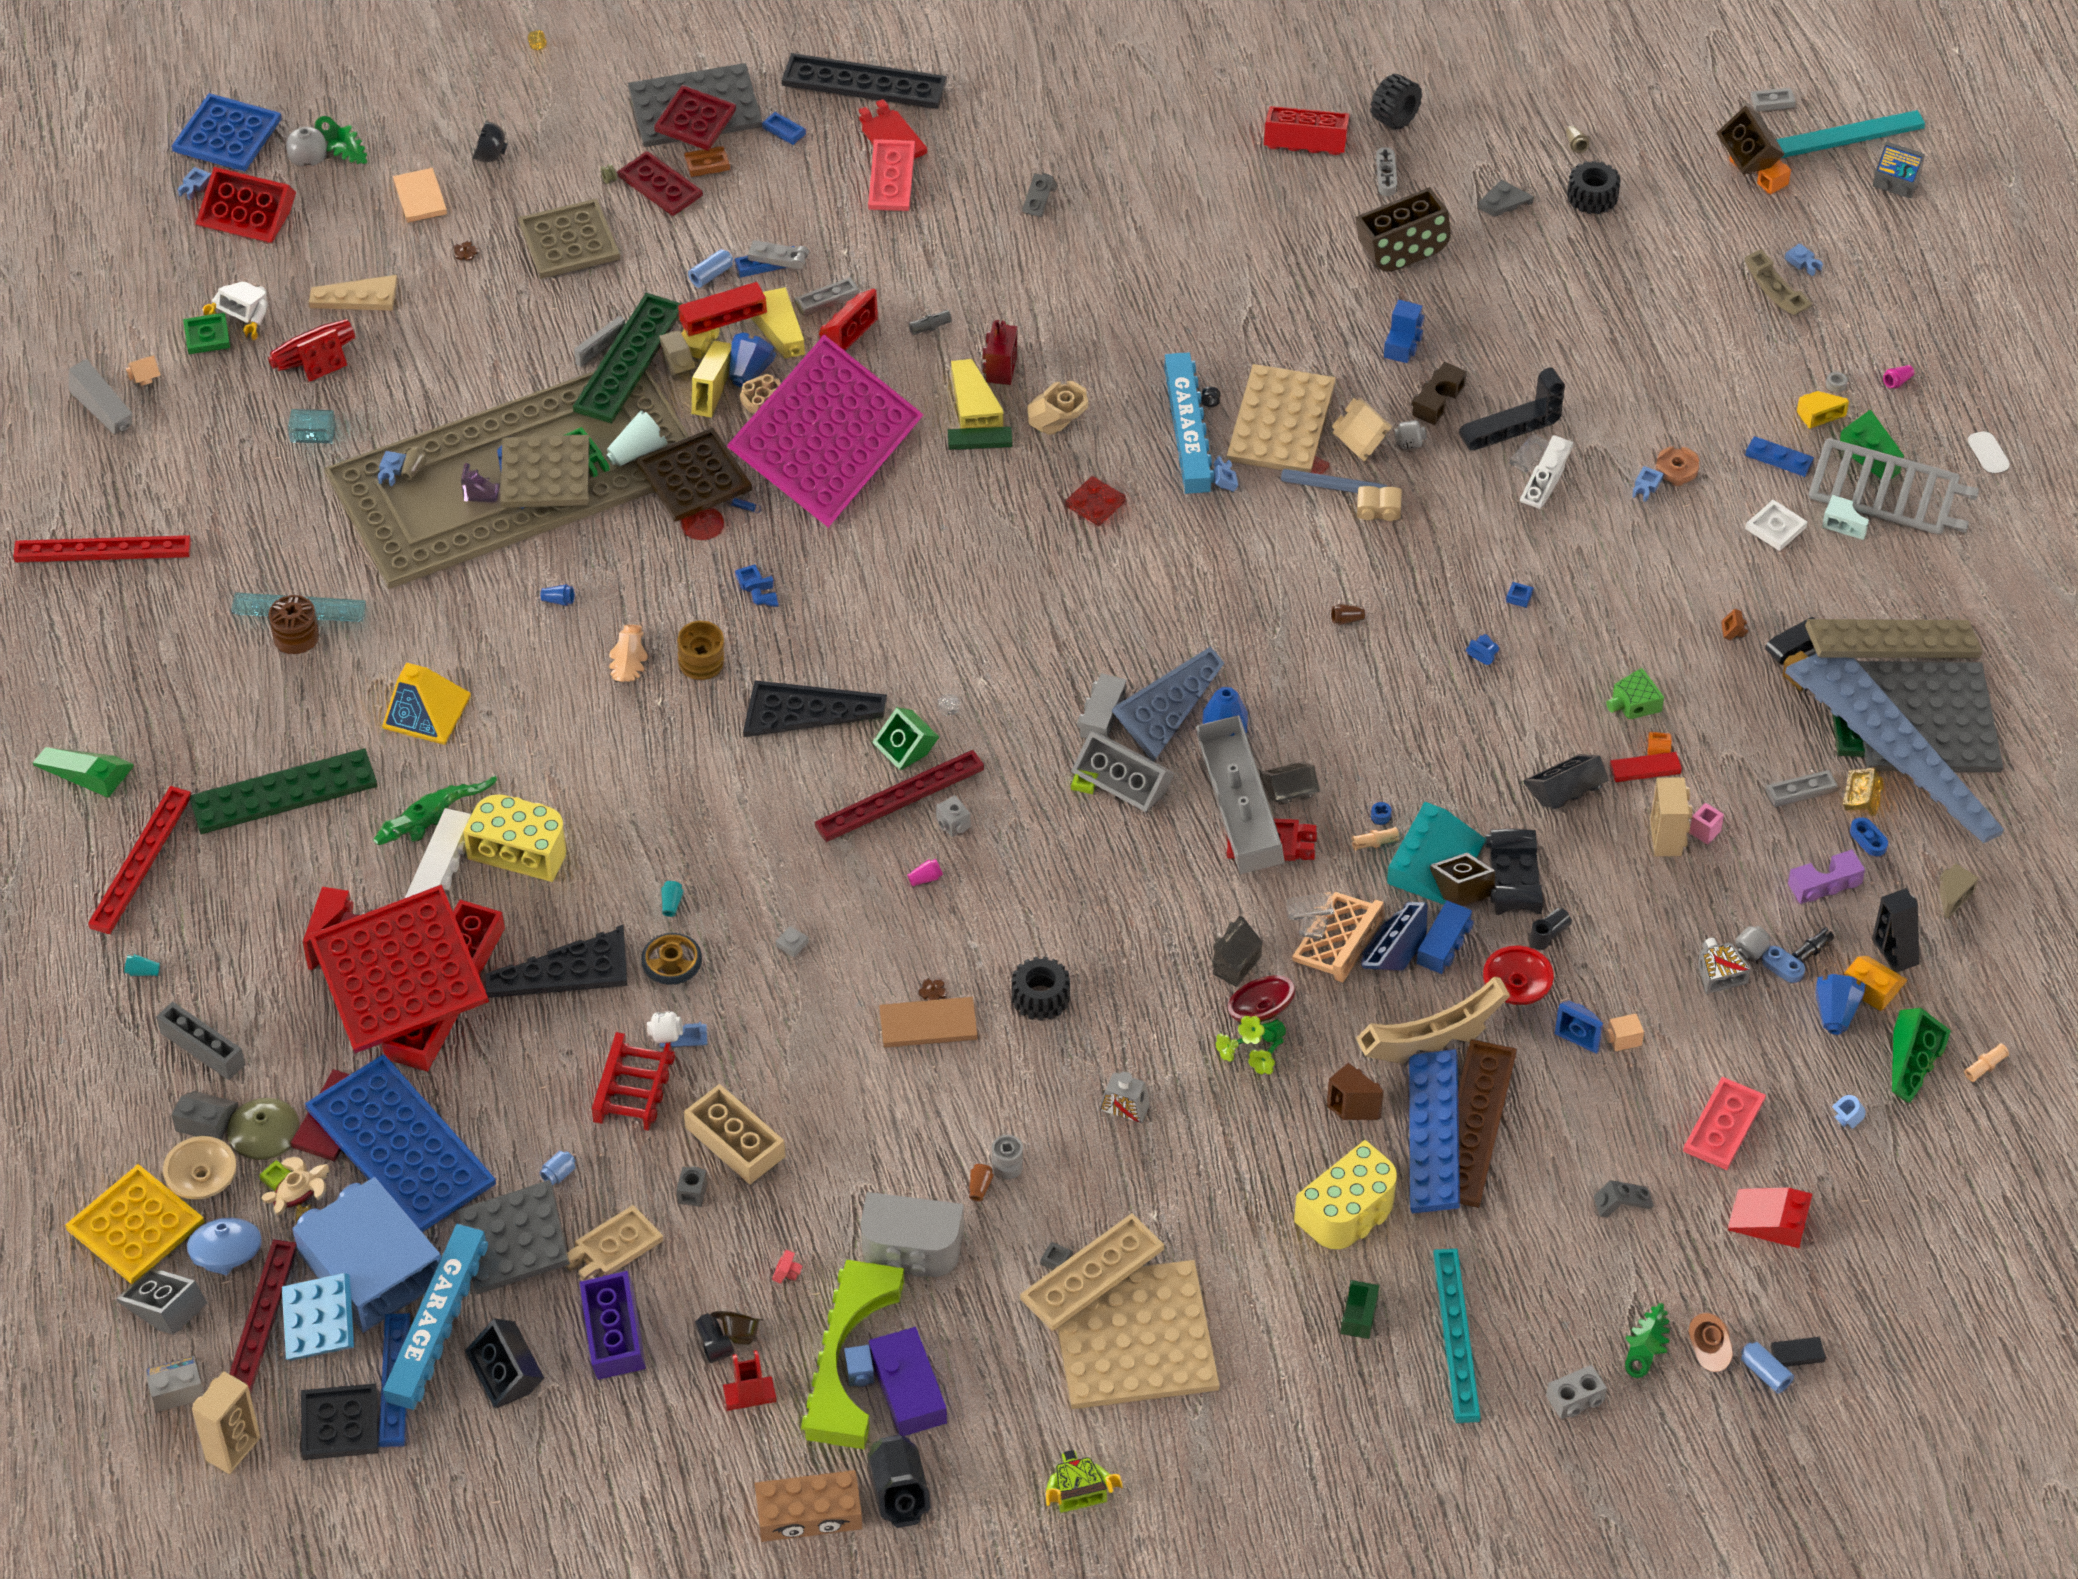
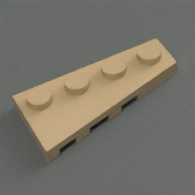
[309,275,398,310]

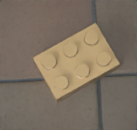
[1650,777,1692,856]

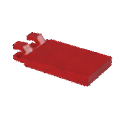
[859,99,927,159]
[1226,818,1317,861]

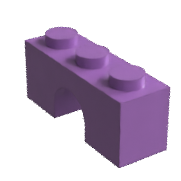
[1788,850,1865,904]

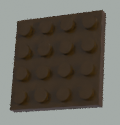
[636,427,753,522]

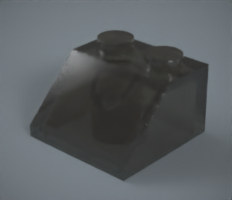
[1260,761,1320,805]

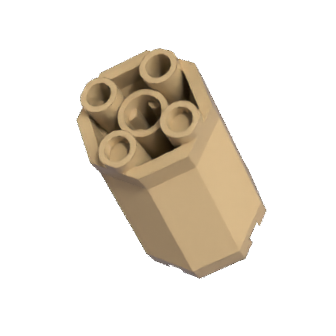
[740,374,781,414]
[1027,381,1088,435]
[1332,398,1392,462]

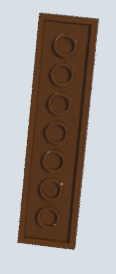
[1458,1039,1517,1208]

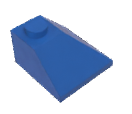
[1555,1000,1603,1054]

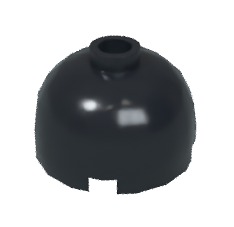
[472,120,508,163]

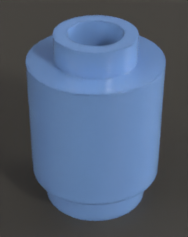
[539,1151,576,1185]

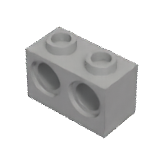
[1546,1365,1607,1419]

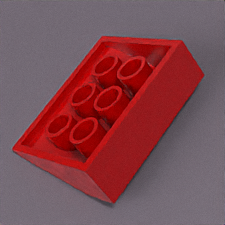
[1263,106,1350,155]
[195,167,297,243]

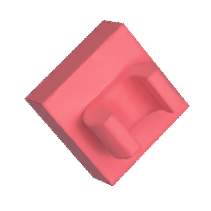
[772,1249,803,1284]

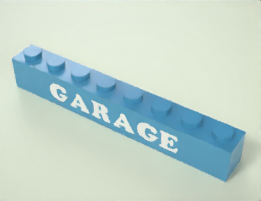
[1164,352,1215,494]
[383,1224,488,1410]

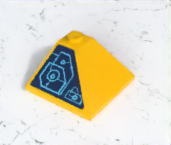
[382,662,471,745]

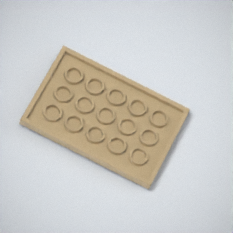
[1227,364,1336,473]

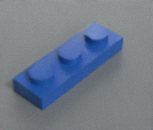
[1745,436,1814,477]

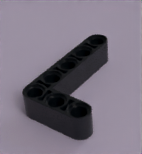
[1459,367,1565,451]

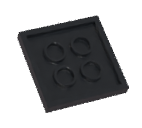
[301,1383,379,1460]

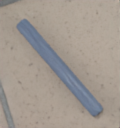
[1281,469,1387,493]

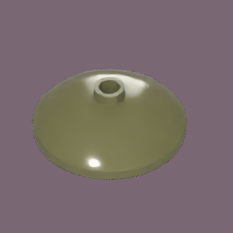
[227,1098,300,1160]

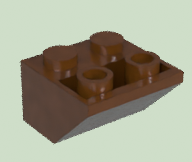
[1327,1062,1384,1120]

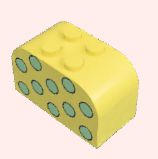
[463,795,566,882]
[1294,1140,1397,1249]

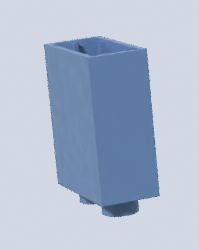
[293,1177,441,1333]

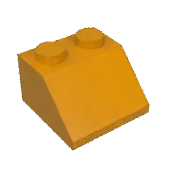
[1845,956,1907,1012]

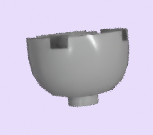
[286,127,327,166]

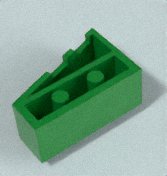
[1840,409,1904,479]

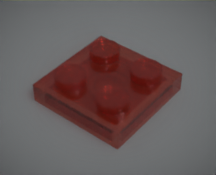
[1065,476,1126,526]

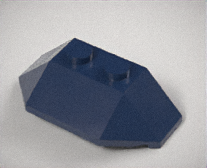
[1360,902,1428,971]

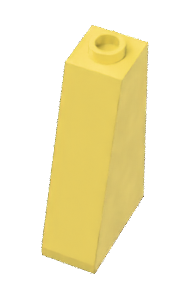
[751,287,805,359]
[691,340,731,418]
[951,359,1003,429]

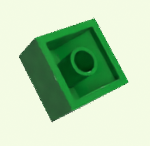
[872,707,939,770]

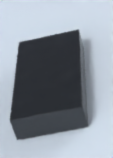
[1771,1337,1826,1367]

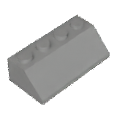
[1071,731,1175,812]

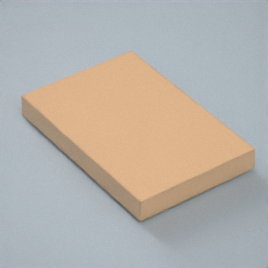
[393,168,447,223]

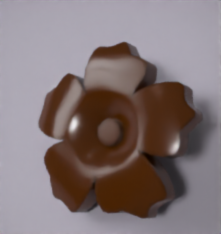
[453,241,478,261]
[918,978,947,1000]

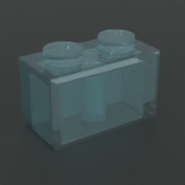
[288,409,336,444]

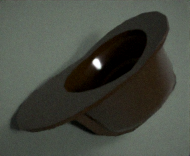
[710,1311,764,1345]

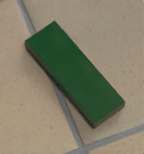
[947,426,1013,450]

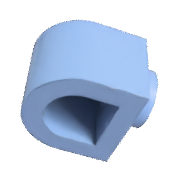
[1832,1095,1866,1129]

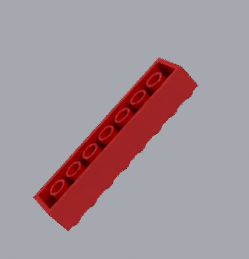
[382,899,505,1072]

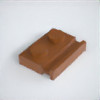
[684,146,730,177]

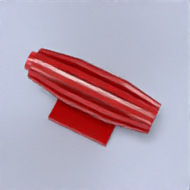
[268,319,355,382]

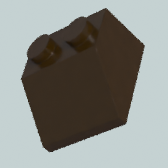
[1430,853,1495,907]

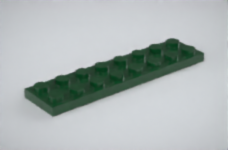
[573,293,683,424]
[189,748,378,835]

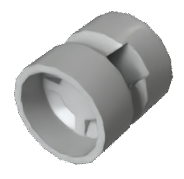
[992,1135,1023,1179]

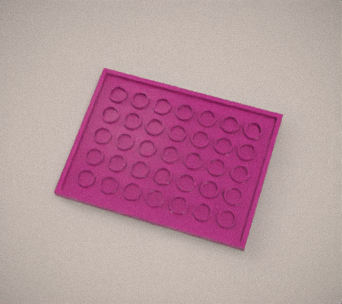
[727,335,924,528]

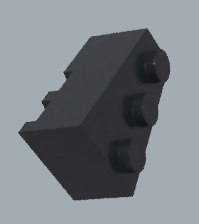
[1872,888,1919,973]

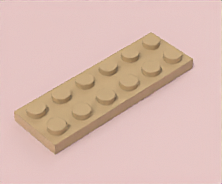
[1020,1213,1164,1331]

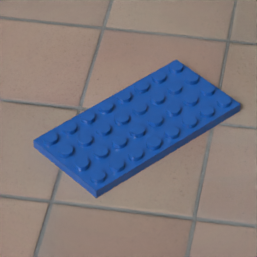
[305,1054,496,1232]

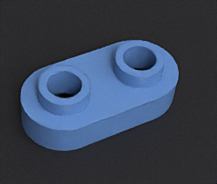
[1762,946,1805,983]

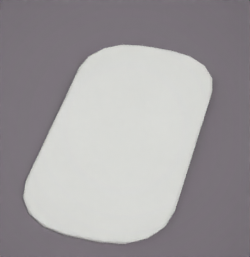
[1968,432,2010,473]

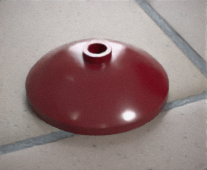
[1227,975,1296,1022]

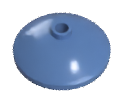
[187,1217,262,1269]

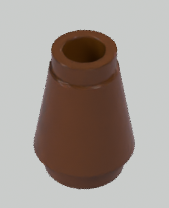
[1331,604,1365,626]

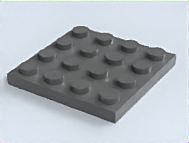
[458,1180,570,1294]

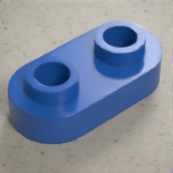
[1850,817,1888,856]

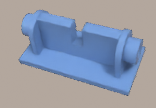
[660,1022,707,1048]

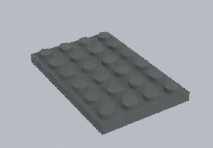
[628,63,762,147]

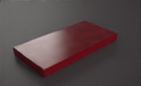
[617,151,703,216]
[291,1069,350,1162]

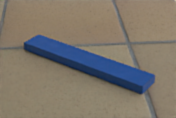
[378,1313,411,1447]

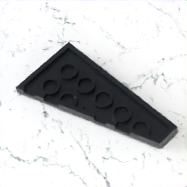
[743,680,887,737]
[485,924,628,998]

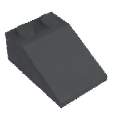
[116,1267,208,1335]

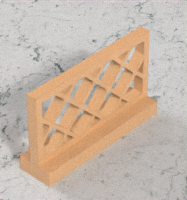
[1292,892,1386,982]

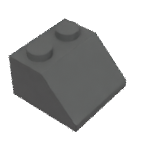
[171,1091,239,1140]

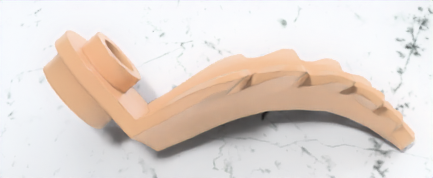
[609,624,648,682]

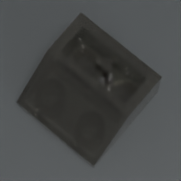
[1212,916,1263,987]

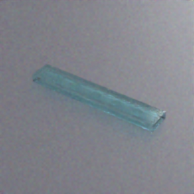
[231,592,366,622]

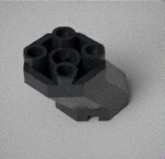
[867,1434,931,1528]

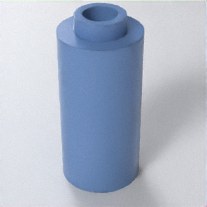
[688,249,733,288]
[1741,1342,1794,1394]

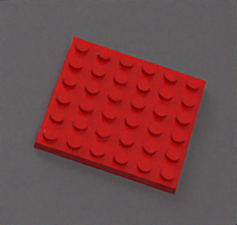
[309,884,489,1054]

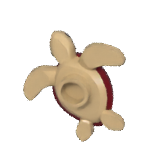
[261,1157,330,1215]

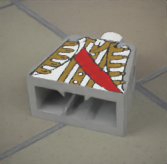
[1698,938,1750,994]
[1099,1072,1150,1123]

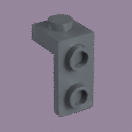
[1022,173,1058,217]
[1593,1180,1654,1218]

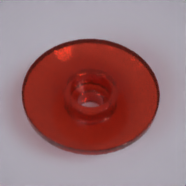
[681,507,724,540]

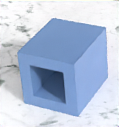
[844,1345,874,1387]

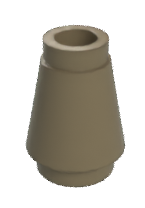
[1566,126,1589,153]
[401,447,427,480]

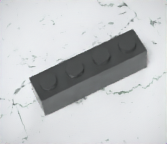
[156,1001,245,1080]

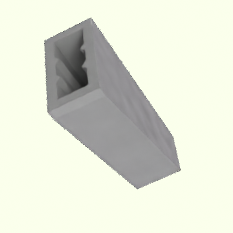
[69,358,132,434]

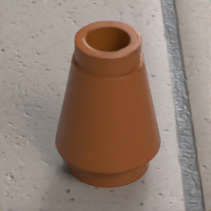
[969,1164,994,1202]

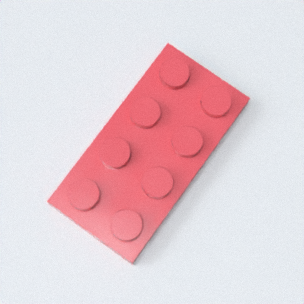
[868,139,915,211]
[1683,1077,1766,1170]

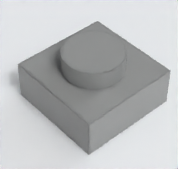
[776,926,809,957]

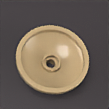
[163,1136,237,1199]

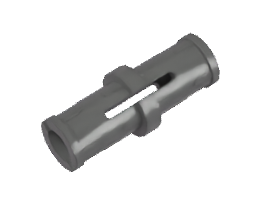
[908,310,952,336]

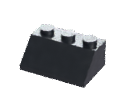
[1523,754,1609,809]
[465,1318,544,1408]

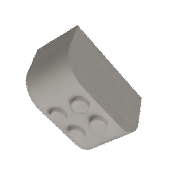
[861,1192,964,1277]

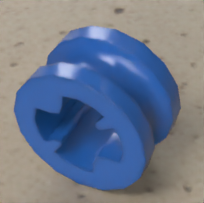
[1371,802,1392,825]

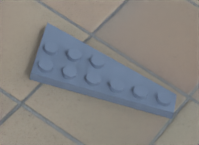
[1112,646,1224,762]

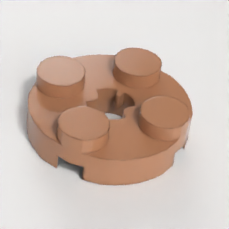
[1655,446,1699,486]

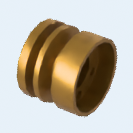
[677,620,724,680]

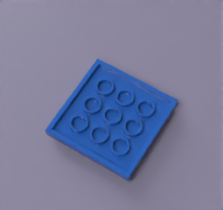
[171,93,282,172]

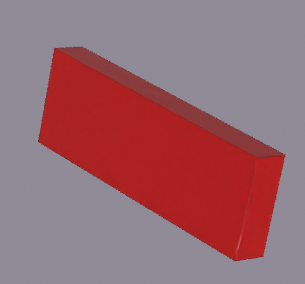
[1610,752,1682,783]

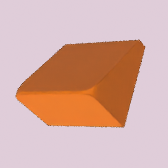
[1647,732,1672,755]

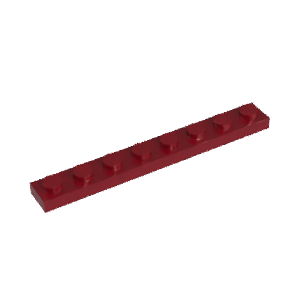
[815,749,984,843]
[229,1239,297,1395]

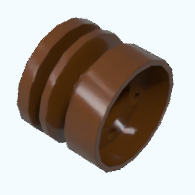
[268,595,320,654]

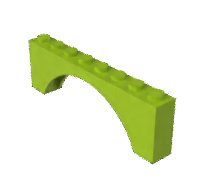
[801,1259,904,1450]

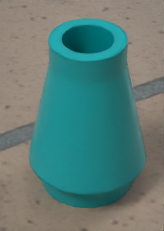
[661,881,684,917]
[124,954,160,977]

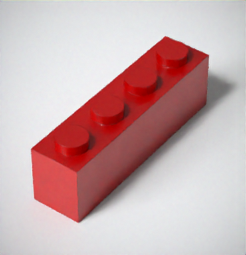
[678,282,767,337]

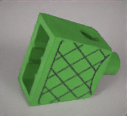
[1606,668,1664,719]

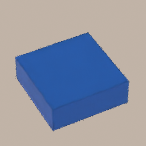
[735,564,763,591]
[1506,582,1534,608]

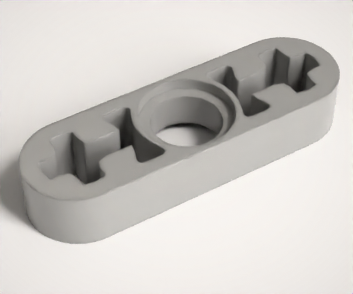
[1376,147,1397,196]

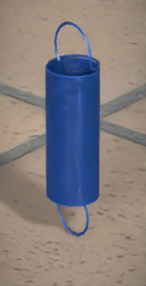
[727,498,761,513]

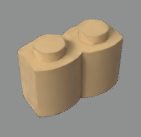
[1357,486,1401,521]

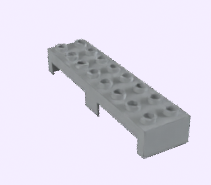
[1196,715,1285,874]

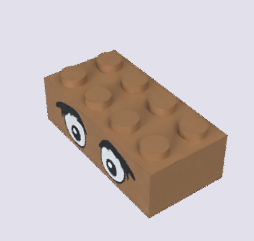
[754,1470,862,1542]

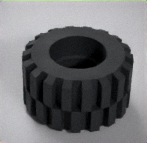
[1370,73,1422,130]
[1567,161,1621,214]
[1011,957,1070,1021]

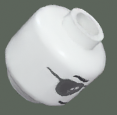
[647,1011,683,1043]

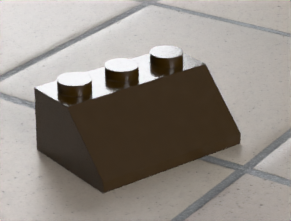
[1716,105,1785,175]

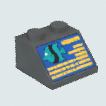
[1873,141,1925,199]

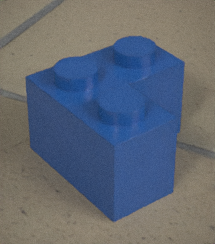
[1384,299,1425,364]

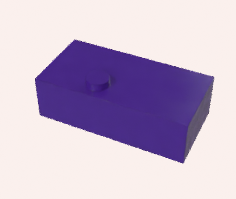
[579,1271,646,1380]
[868,1327,947,1436]

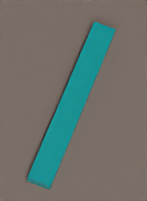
[1776,110,1925,159]
[1433,1248,1481,1423]

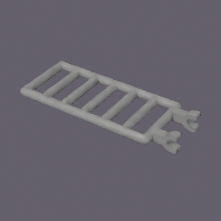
[1808,438,1979,535]

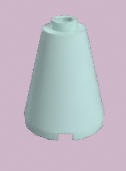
[606,410,667,466]

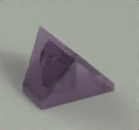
[461,463,500,502]

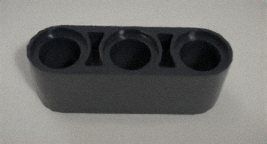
[1765,617,1815,665]

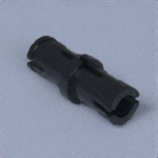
[1792,927,1834,963]

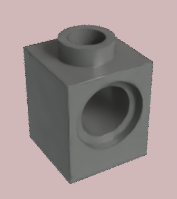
[676,1166,708,1207]

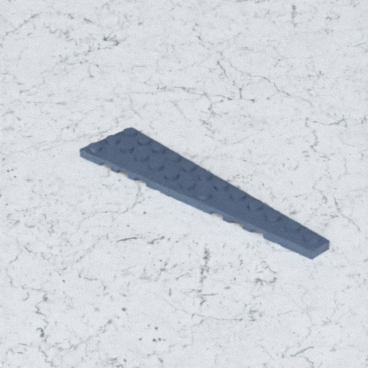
[1785,654,2004,843]

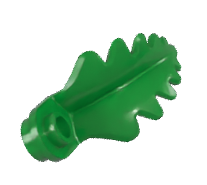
[314,116,368,164]
[1625,1303,1670,1378]

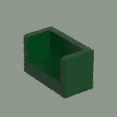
[1340,1280,1379,1339]

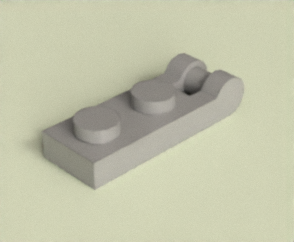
[748,240,809,269]

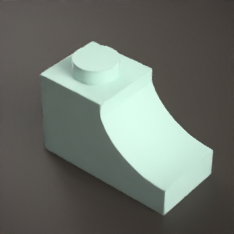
[1822,495,1869,540]

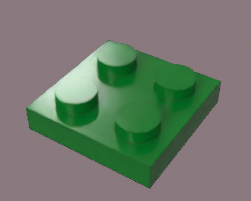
[183,313,230,355]

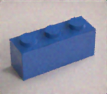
[1417,900,1474,974]

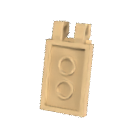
[565,1205,663,1282]

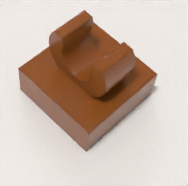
[1721,608,1749,640]

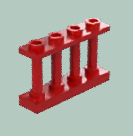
[591,1032,675,1131]

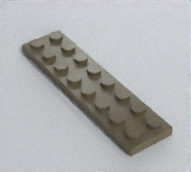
[1805,619,1983,658]

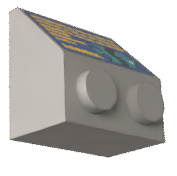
[145,1356,204,1413]

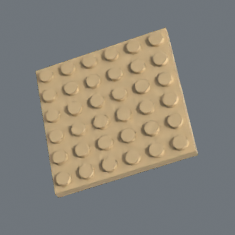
[1057,1260,1219,1410]

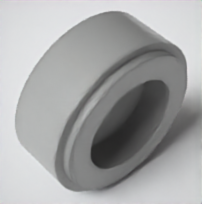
[1826,372,1848,392]

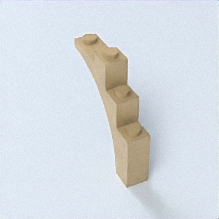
[1356,977,1510,1065]

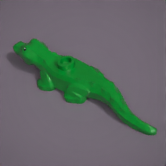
[373,775,497,845]

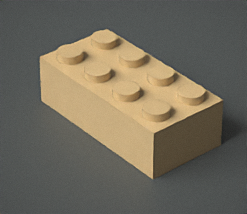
[684,1084,786,1185]
[192,1371,261,1474]

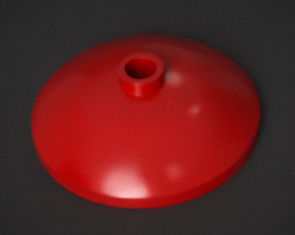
[1483,945,1554,1005]

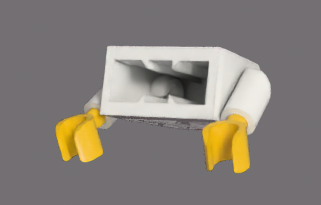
[203,282,267,340]

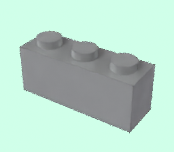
[1077,673,1127,738]

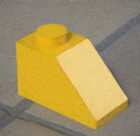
[1797,391,1849,429]

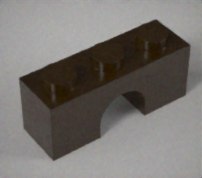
[1411,361,1467,425]

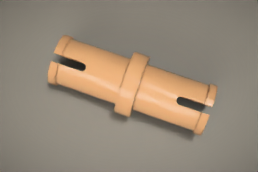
[1351,827,1399,851]
[1964,1043,2009,1082]

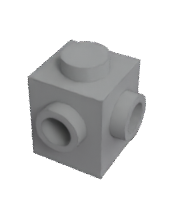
[936,796,971,837]

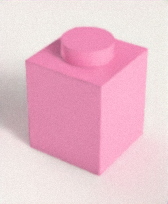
[1689,803,1724,845]

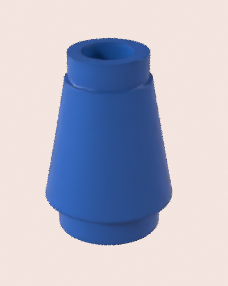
[540,584,575,606]

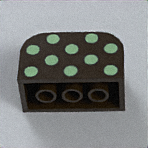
[1355,187,1451,272]

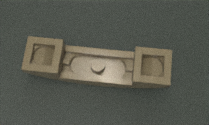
[1744,249,1812,315]

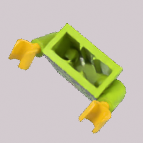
[1045,1450,1123,1513]

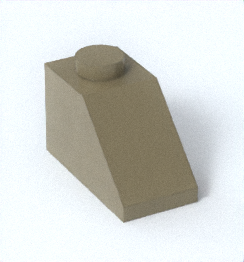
[659,330,695,377]
[1939,863,1978,919]

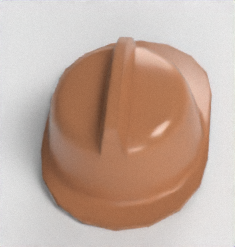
[1689,1313,1733,1372]

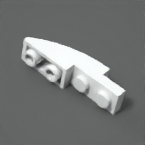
[1520,435,1573,509]

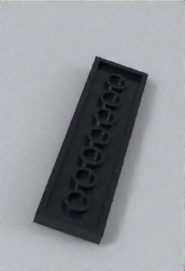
[782,53,947,109]

